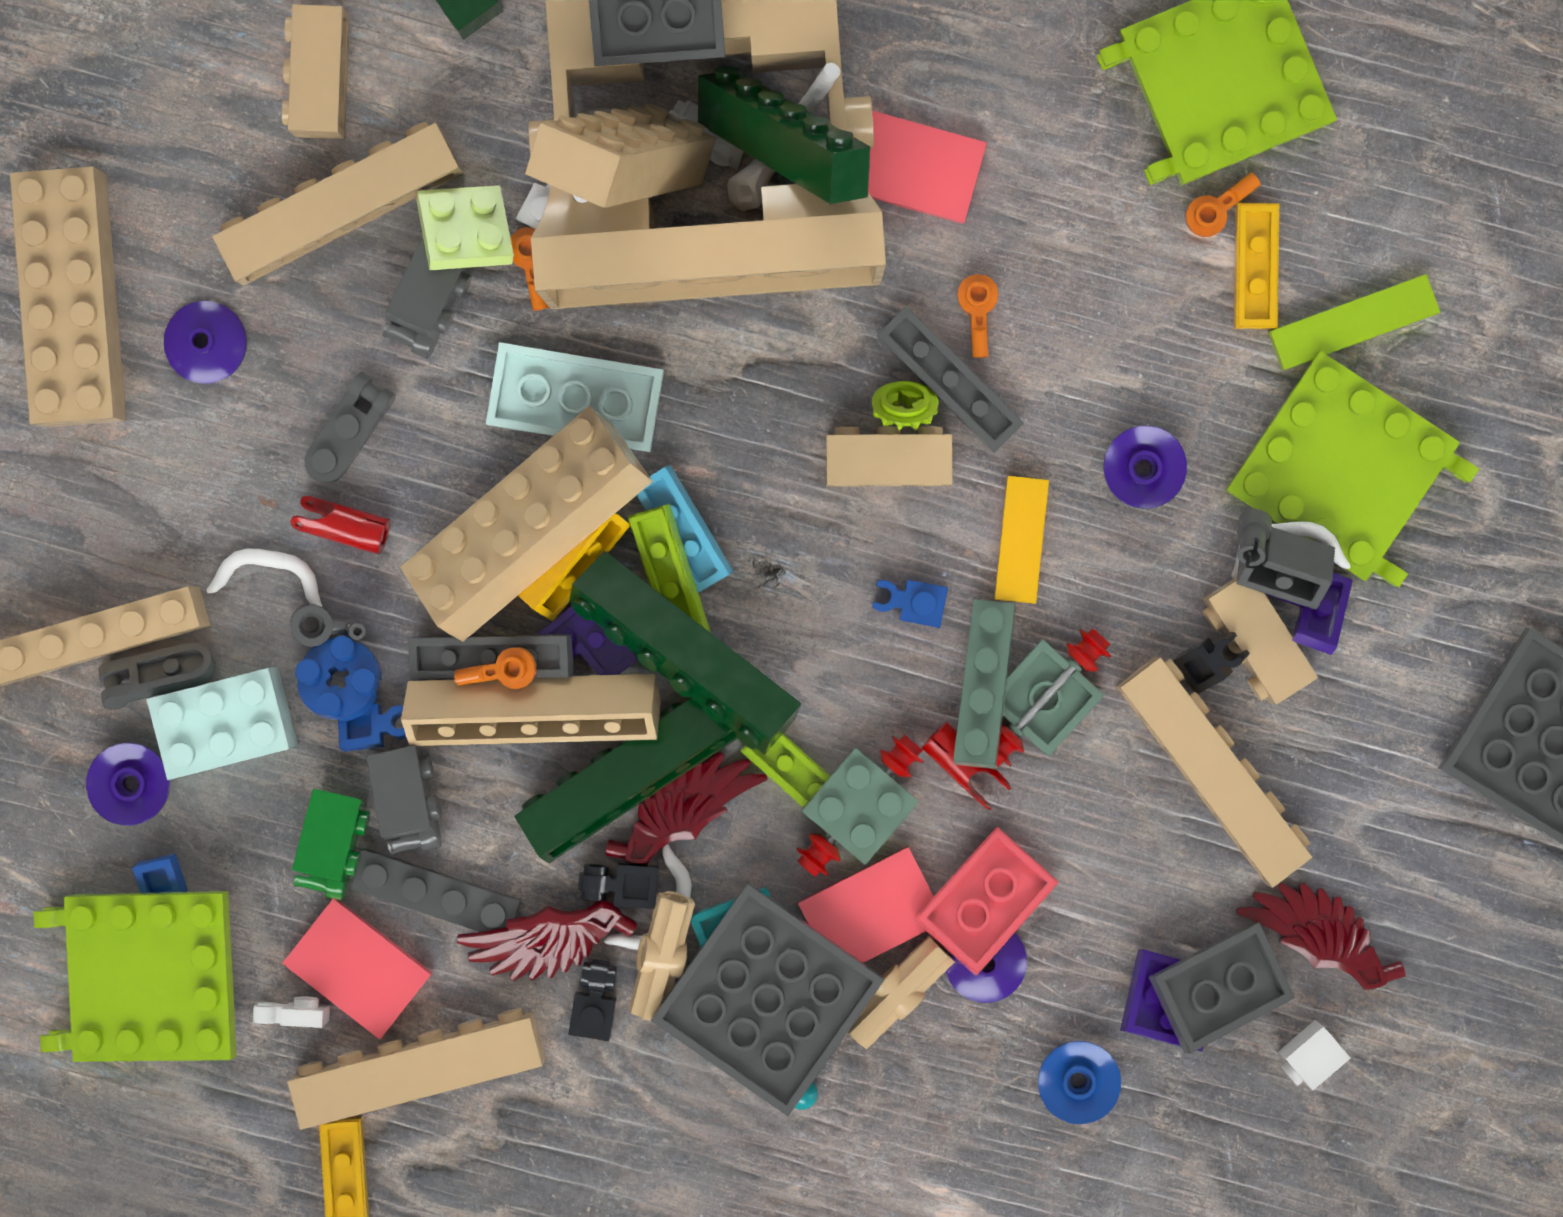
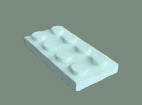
[486,342,664,453]

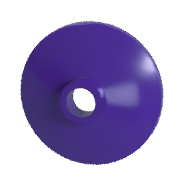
[164,301,247,384]
[1103,426,1187,509]
[86,743,170,826]
[946,933,1027,1003]

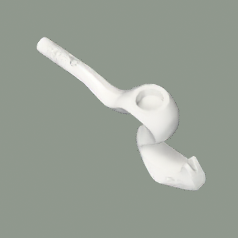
[727,63,840,211]

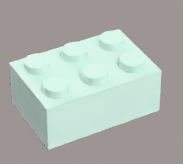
[146,667,299,780]

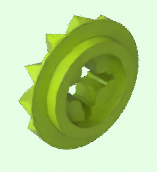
[872,381,939,431]

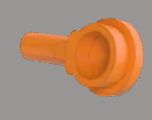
[1185,172,1261,237]
[510,228,549,311]
[957,274,999,358]
[454,647,536,689]

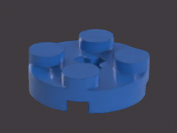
[295,636,382,721]

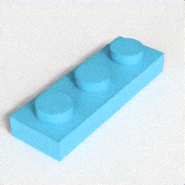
[637,465,734,593]

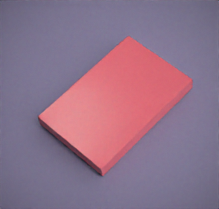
[868,110,987,225]
[913,827,1059,976]
[798,846,934,963]
[282,899,433,1040]

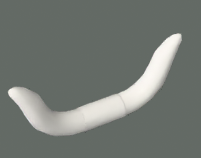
[1231,521,1351,579]
[206,548,322,607]
[604,844,692,950]

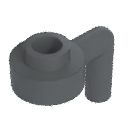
[290,604,366,647]

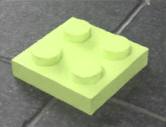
[416,185,514,270]

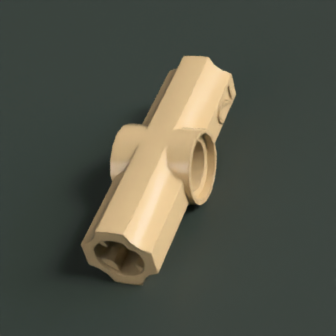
[629,891,695,1021]
[848,935,955,1050]

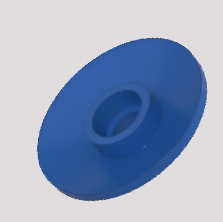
[1038,1041,1121,1124]

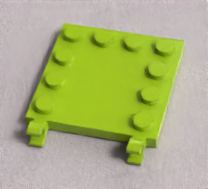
[1096,0,1337,186]
[1225,351,1480,588]
[33,891,237,1062]

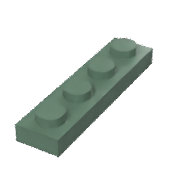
[953,599,1016,769]

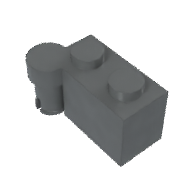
[382,239,472,359]
[1236,509,1335,609]
[366,745,442,855]

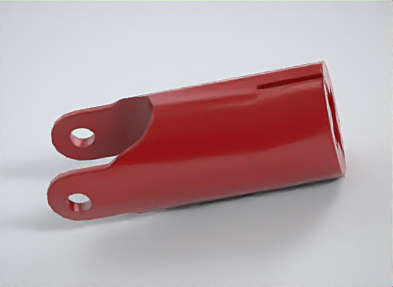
[290,496,391,555]
[921,721,1012,810]

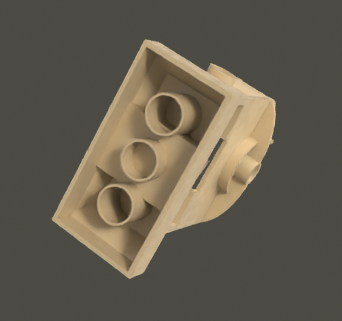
[529,0,886,309]

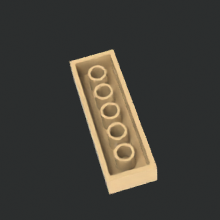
[525,103,717,208]
[10,166,126,427]
[400,406,653,642]

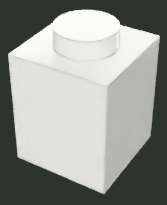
[1278,1020,1351,1090]

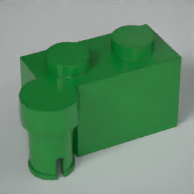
[292,788,371,901]

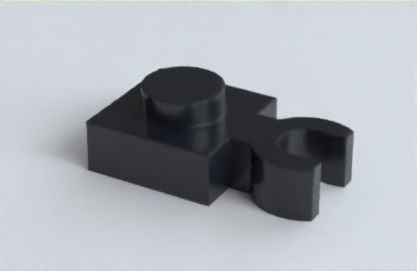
[1173,632,1250,694]

